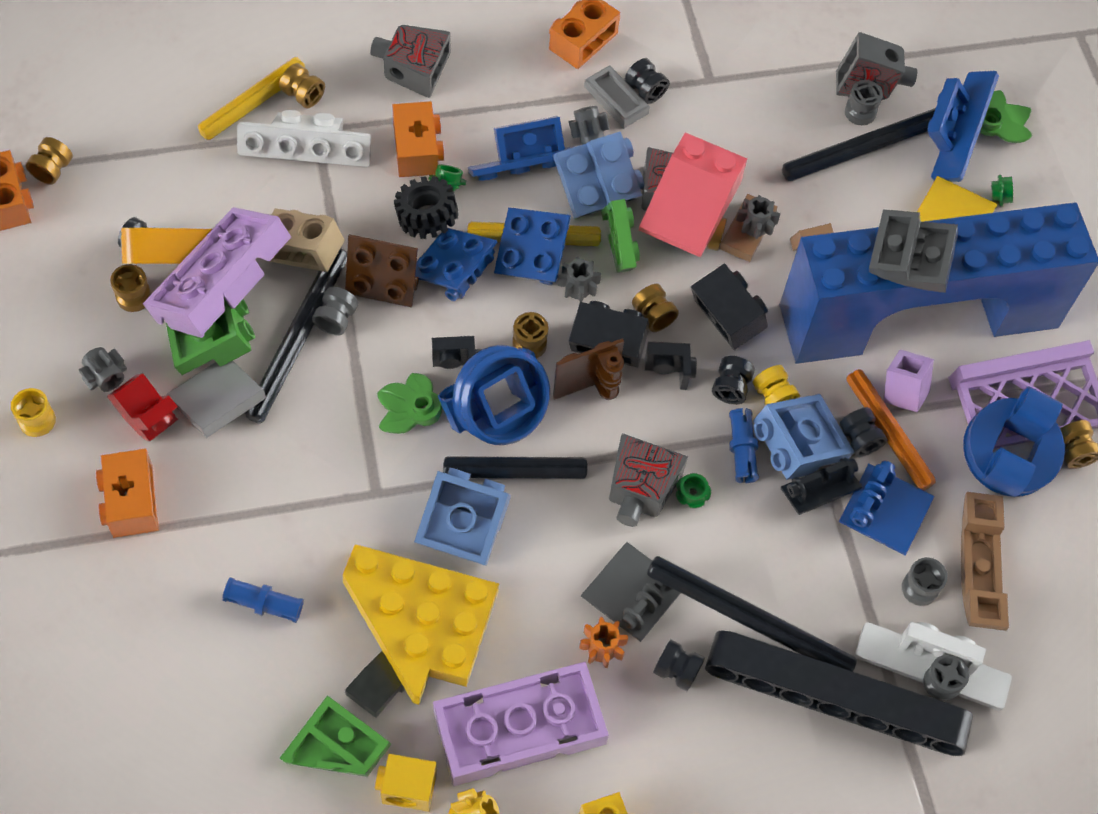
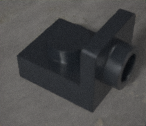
[432,336,482,369]
[645,342,697,390]

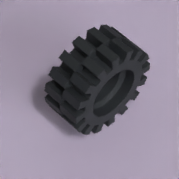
[394,176,459,239]

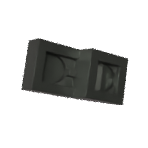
[345,651,405,718]

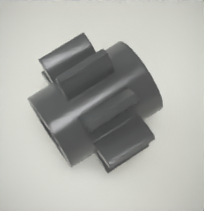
[568,106,610,145]
[736,195,780,239]
[558,257,601,302]
[79,347,127,392]

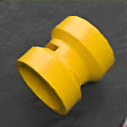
[752,365,800,406]
[11,388,56,437]

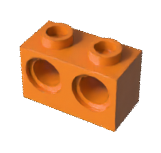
[549,0,621,69]
[0,150,34,231]

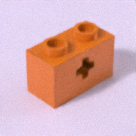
[392,101,444,177]
[96,448,159,538]

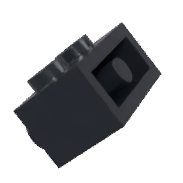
[691,263,768,350]
[569,301,649,368]

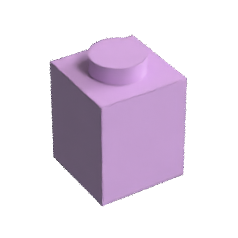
[884,350,934,412]

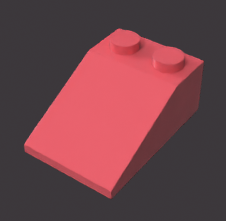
[639,132,747,258]

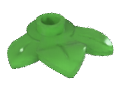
[980,90,1032,143]
[377,373,443,434]

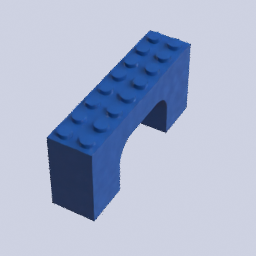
[779,202,1098,364]

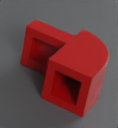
[107,373,179,442]

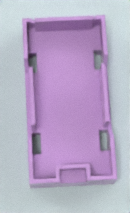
[143,207,291,338]
[433,661,609,786]

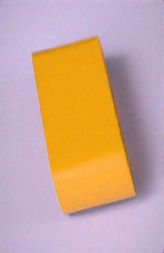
[121,228,212,264]

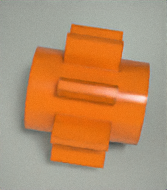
[579,617,628,668]

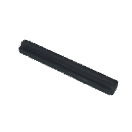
[443,456,588,479]

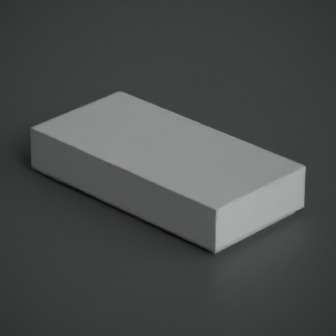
[584,65,650,129]

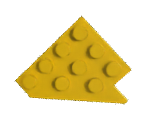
[343,544,499,705]

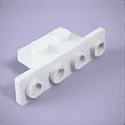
[237,110,371,167]
[855,621,1012,711]

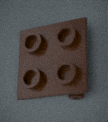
[345,234,419,307]
[553,338,624,400]

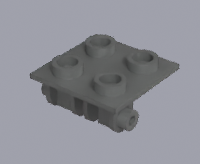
[581,542,681,642]

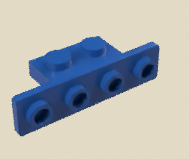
[927,71,999,182]
[468,116,580,181]

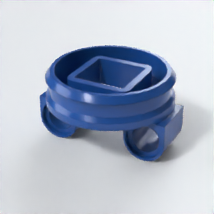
[438,345,550,445]
[963,386,1065,497]

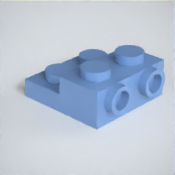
[553,131,644,219]
[753,394,855,480]
[414,468,511,566]

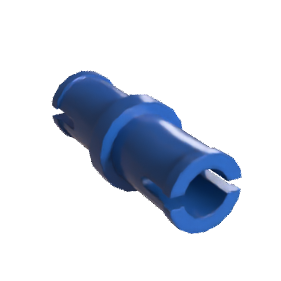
[729,408,759,483]
[222,577,304,623]

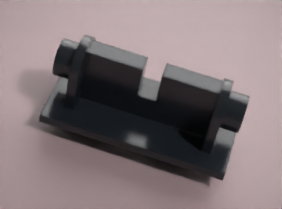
[781,457,863,515]

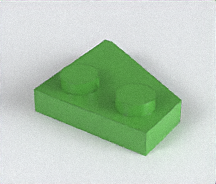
[601,199,640,273]
[280,695,392,777]

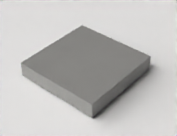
[167,361,267,438]

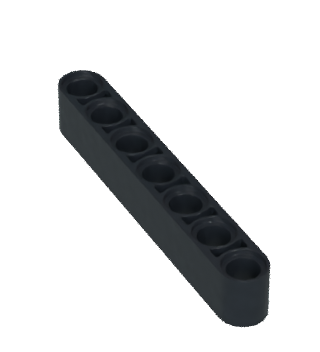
[705,630,973,756]

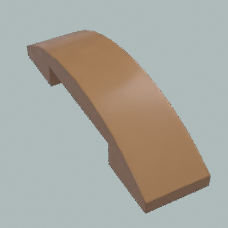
[961,492,1009,631]

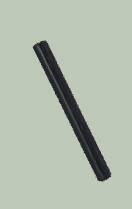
[781,108,936,181]
[245,249,347,424]
[647,556,857,672]

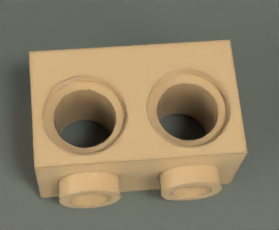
[270,208,345,272]

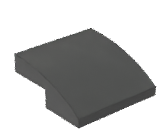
[869,209,958,293]

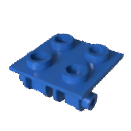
[494,207,571,285]
[415,228,497,301]
[839,461,935,556]

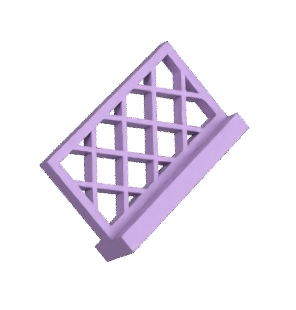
[948,340,1098,449]

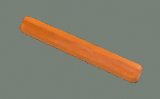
[846,369,936,491]

